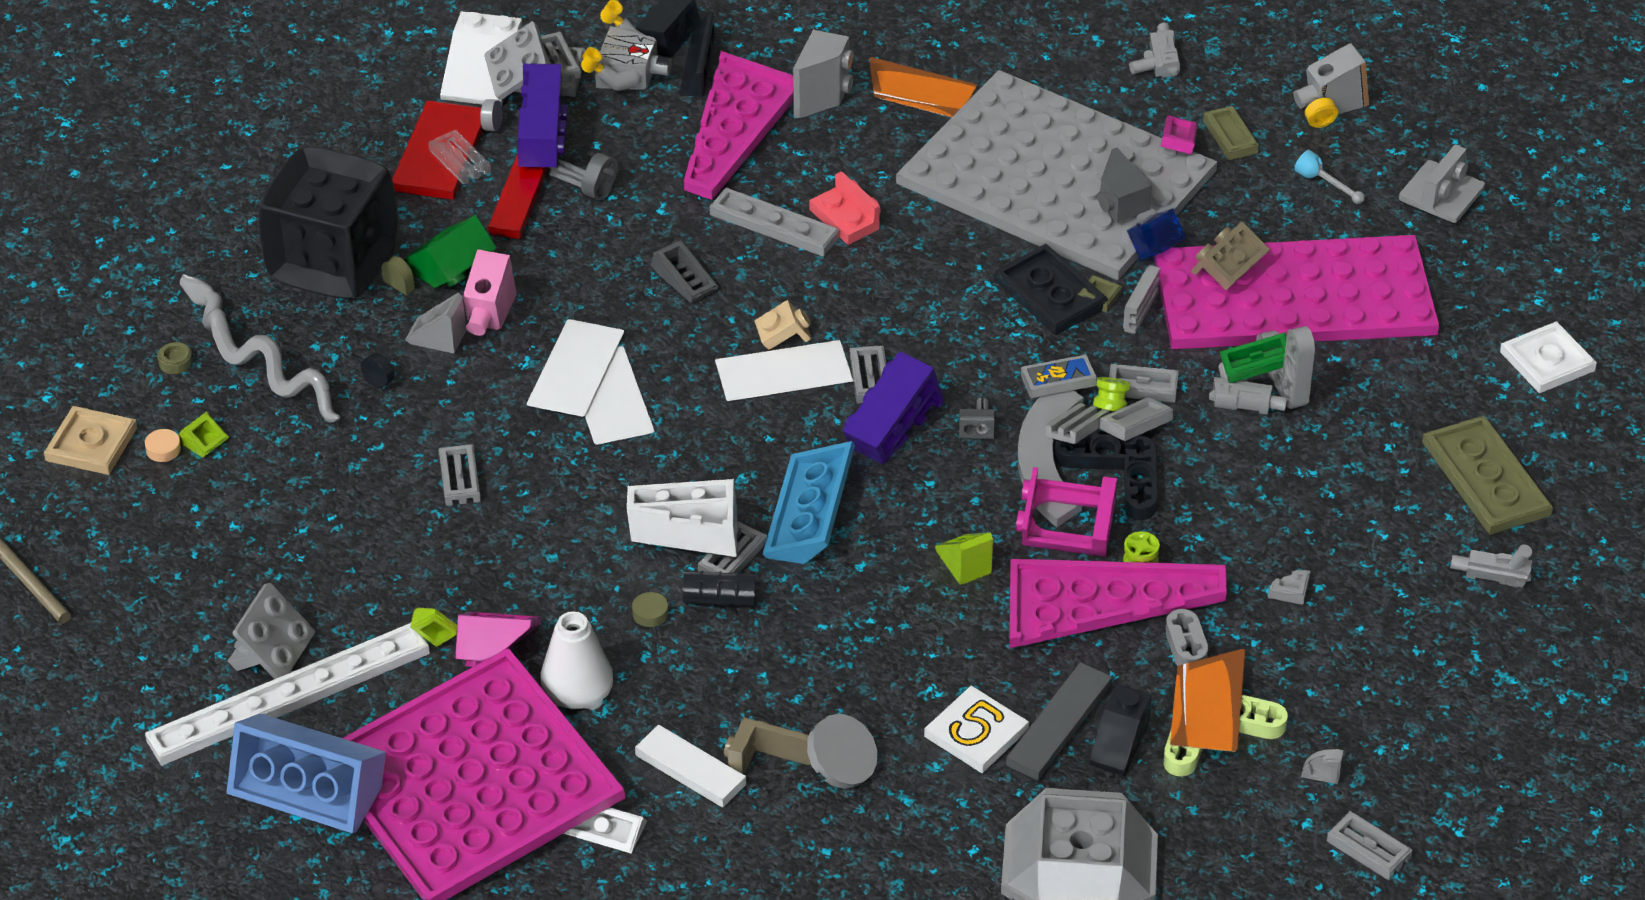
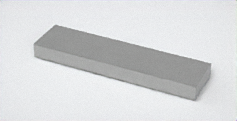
[710,188,840,257]

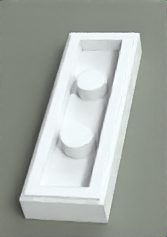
[635,724,746,808]

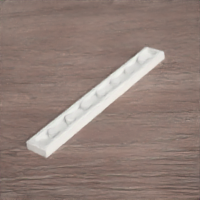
[145,623,430,766]

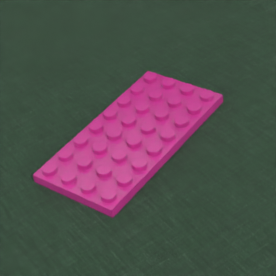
[1154,235,1439,349]

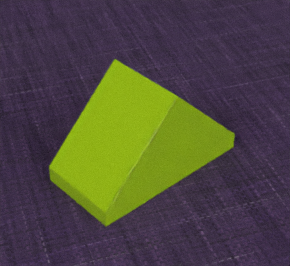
[935,532,993,585]

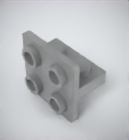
[484,21,549,100]
[1399,144,1485,223]
[228,583,315,679]

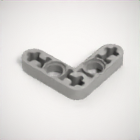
[1256,326,1315,409]

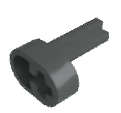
[548,153,618,200]

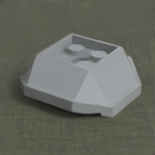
[1001,788,1158,900]

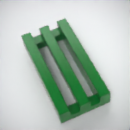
[1220,332,1287,383]

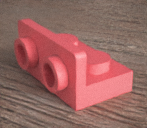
[809,171,881,245]

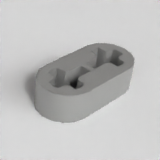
[1166,609,1208,666]

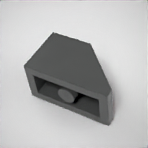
[1098,148,1152,222]

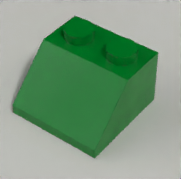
[403,215,497,288]

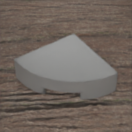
[1268,570,1310,605]
[1301,749,1343,784]

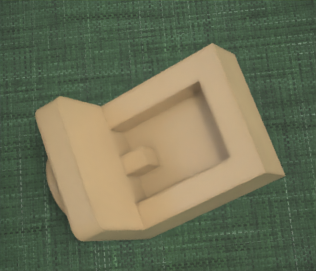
[754,300,812,350]

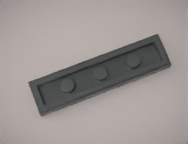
[1006,662,1112,781]

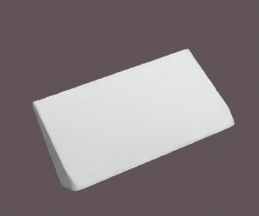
[563,807,647,853]

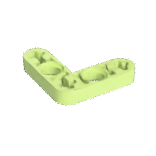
[1163,695,1288,777]

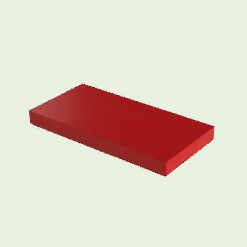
[392,100,483,200]

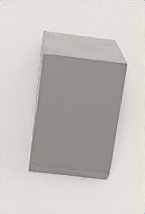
[405,293,466,353]

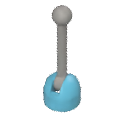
[1295,150,1365,204]

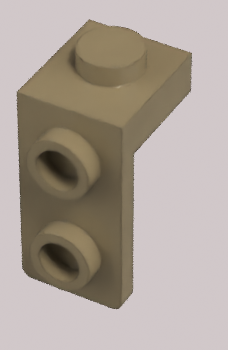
[724,717,811,775]

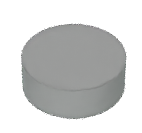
[480,99,502,131]

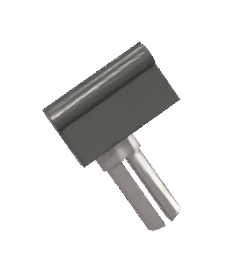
[959,398,994,439]

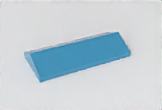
[763,441,855,564]

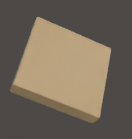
[44,406,137,475]

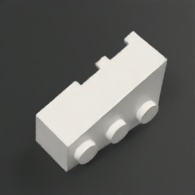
[627,479,737,557]

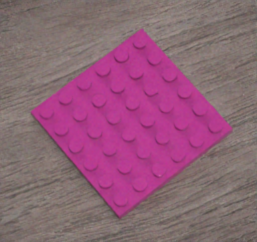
[343,648,625,900]

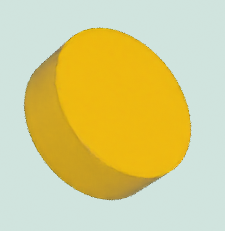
[1305,98,1339,128]

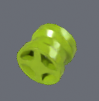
[1093,377,1131,411]
[1123,531,1160,563]

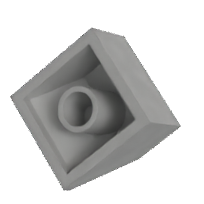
[793,30,853,118]

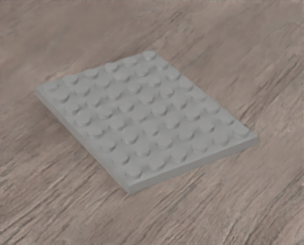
[896,70,1217,281]

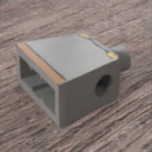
[1293,43,1369,114]

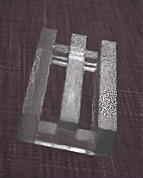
[429,130,491,185]

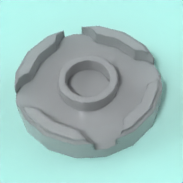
[807,714,877,789]

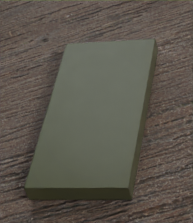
[1422,415,1553,535]

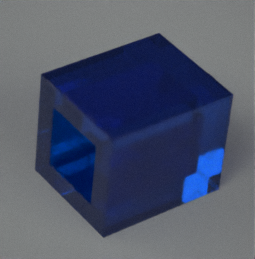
[1126,208,1187,260]

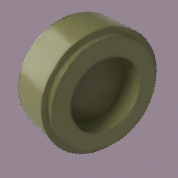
[157,342,193,374]
[632,592,668,627]

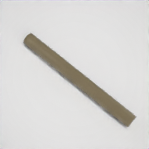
[0,538,71,624]

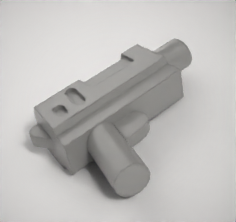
[1129,23,1180,78]
[1209,362,1287,415]
[1450,544,1532,588]

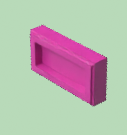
[1161,115,1198,155]

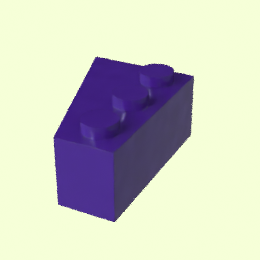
[518,63,568,167]
[843,351,945,464]

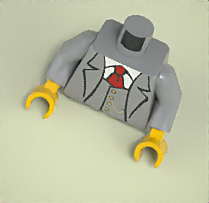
[581,0,672,91]

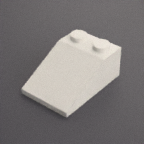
[440,11,522,106]

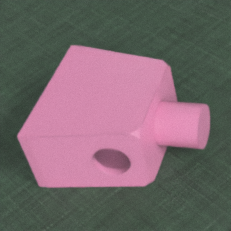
[463,250,517,336]

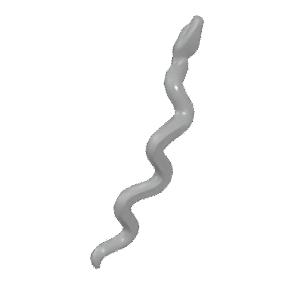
[180,274,340,423]

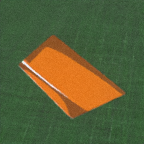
[869,57,977,117]
[1170,649,1245,752]

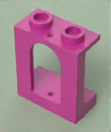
[1016,467,1117,557]

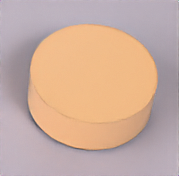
[145,429,181,462]

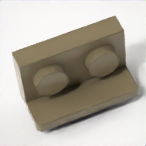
[1191,221,1270,290]

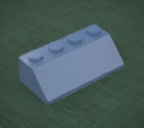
[226,713,386,833]

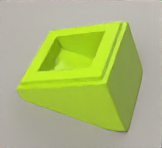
[178,411,229,458]
[410,608,458,647]

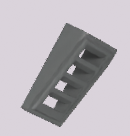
[651,240,719,303]

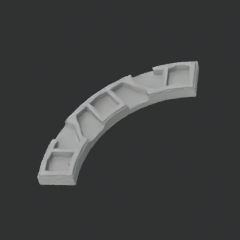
[1017,390,1083,528]

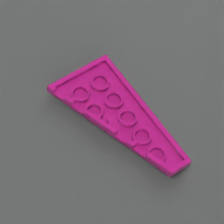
[684,51,794,200]
[1009,559,1227,648]

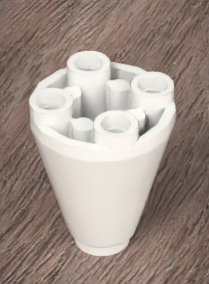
[541,611,613,710]

